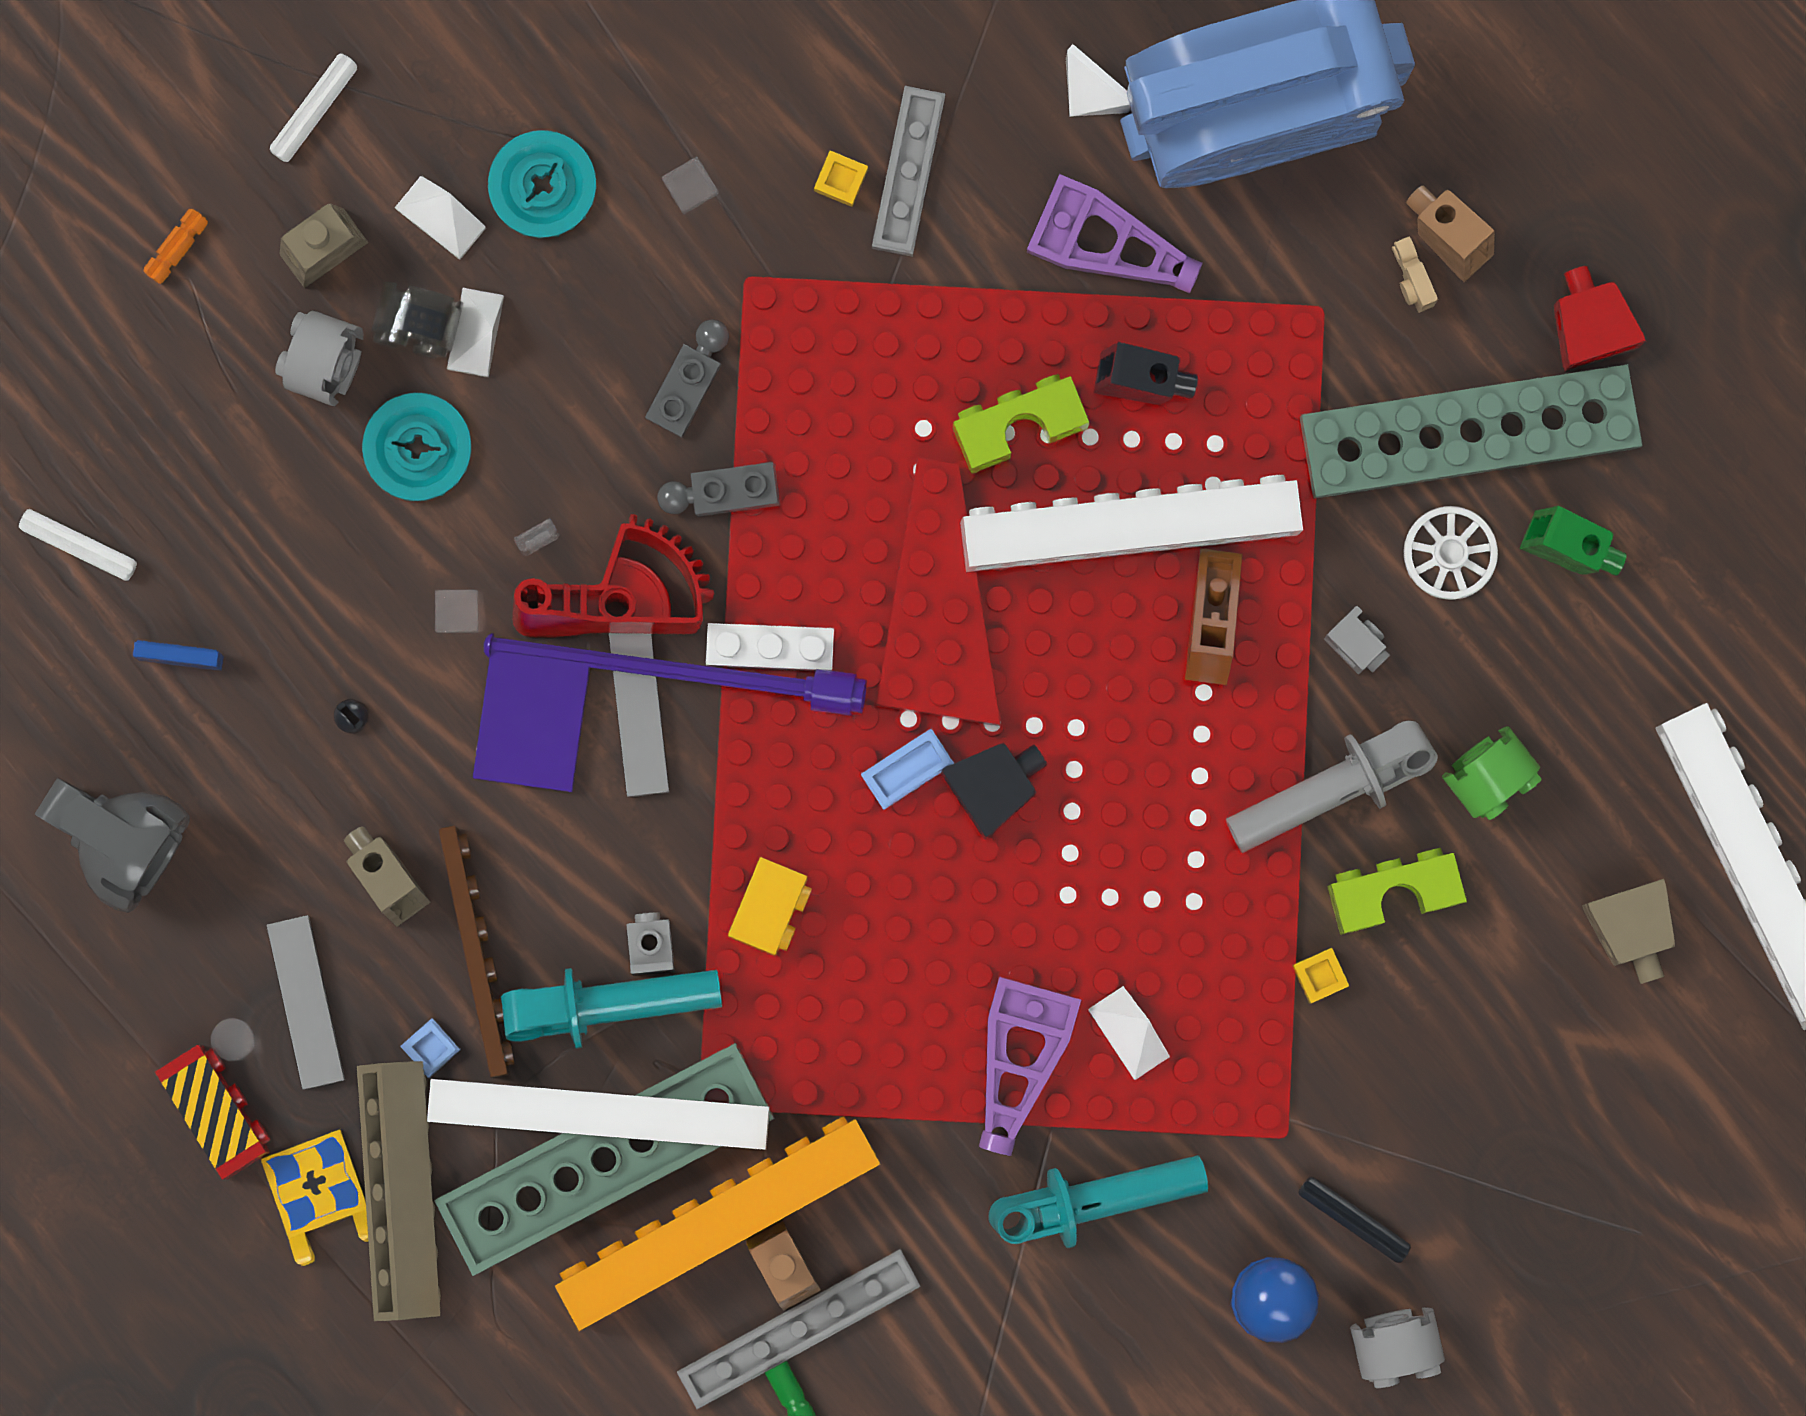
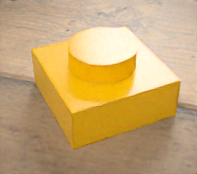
[814,151,868,207]
[1292,948,1349,1004]

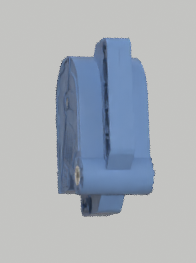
[1120,0,1415,188]

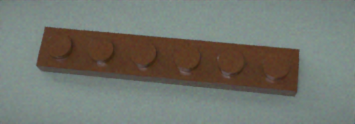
[438,825,515,1078]

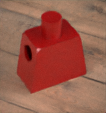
[1554,266,1646,371]

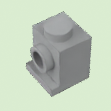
[1324,606,1390,675]
[626,912,675,975]

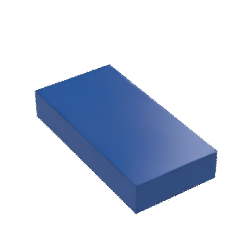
[133,640,224,671]

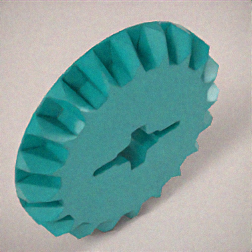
[488,130,597,239]
[362,393,471,501]

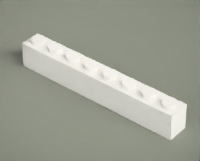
[960,475,1303,572]
[1655,703,1806,1030]

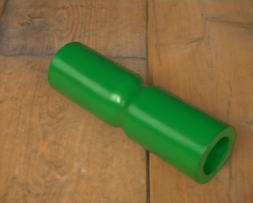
[765,1361,816,1416]

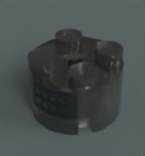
[371,282,464,359]

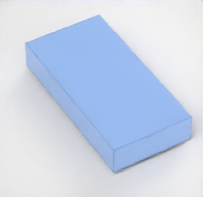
[861,729,954,810]

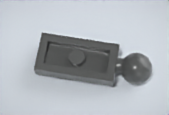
[645,319,729,438]
[657,462,780,517]

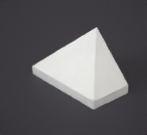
[1066,44,1131,117]
[395,176,486,260]
[447,288,504,377]
[1088,986,1170,1080]

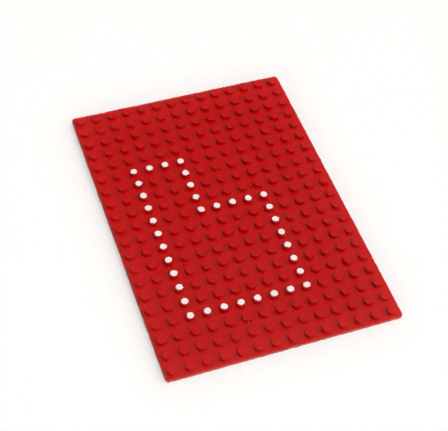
[701,276,1325,1139]

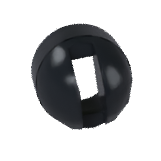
[334,699,368,734]

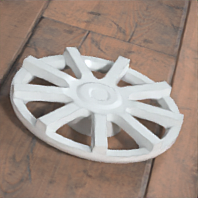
[1404,506,1498,600]

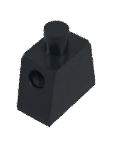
[1093,342,1198,405]
[941,743,1047,840]

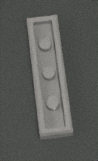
[872,86,945,257]
[609,633,669,797]
[267,915,345,1090]

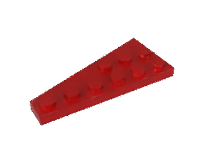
[876,457,1001,726]

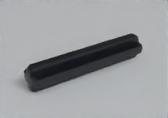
[1298,1177,1411,1263]

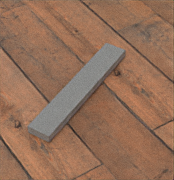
[677,1249,921,1409]

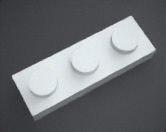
[706,623,834,671]

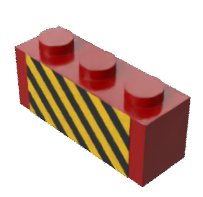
[155,1045,271,1180]

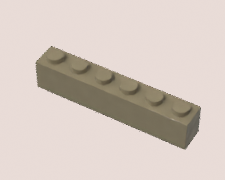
[357,1061,441,1321]

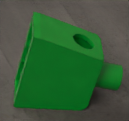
[1519,506,1627,576]

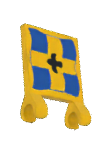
[261,1129,369,1266]

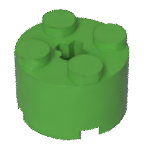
[1442,726,1542,820]

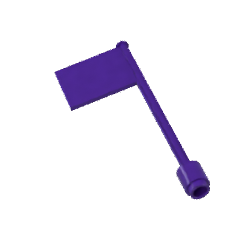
[473,633,867,792]

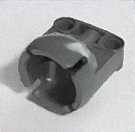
[35,777,190,913]

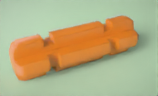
[143,209,208,284]

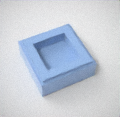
[400,1018,461,1078]

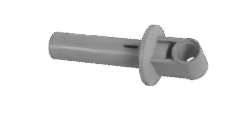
[1226,721,1438,853]

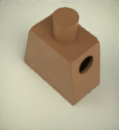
[1406,185,1495,282]
[746,1220,821,1311]

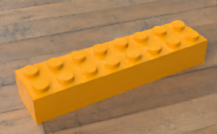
[555,1116,880,1331]

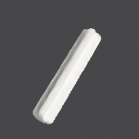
[270,53,357,162]
[19,509,137,581]

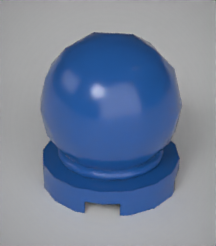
[1231,1257,1319,1343]

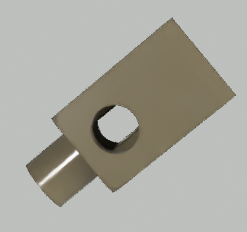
[280,204,368,289]
[344,827,431,927]
[1582,879,1675,984]

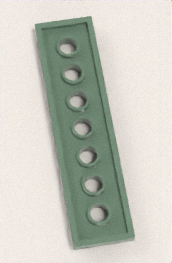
[1300,364,1642,499]
[434,1043,775,1276]

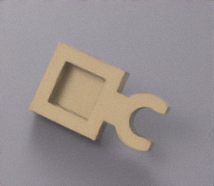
[1392,236,1438,313]

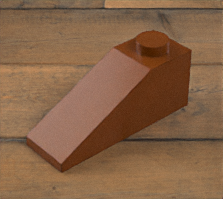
[1185,549,1242,685]

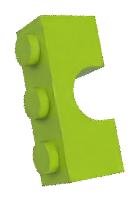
[953,374,1089,474]
[1327,848,1467,935]

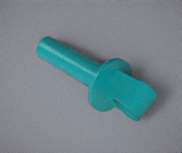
[501,968,722,1049]
[989,1155,1208,1248]

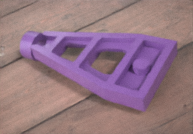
[1027,174,1203,294]
[979,976,1081,1156]

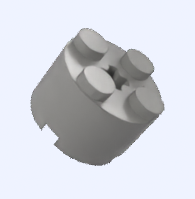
[275,310,364,406]
[1350,1308,1445,1388]

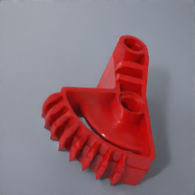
[512,514,714,638]

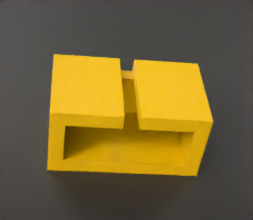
[728,857,812,957]

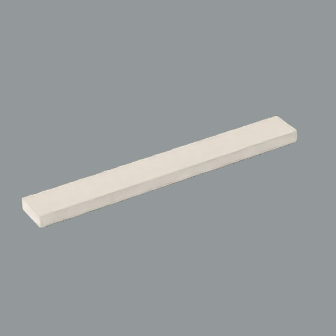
[427,1079,770,1150]

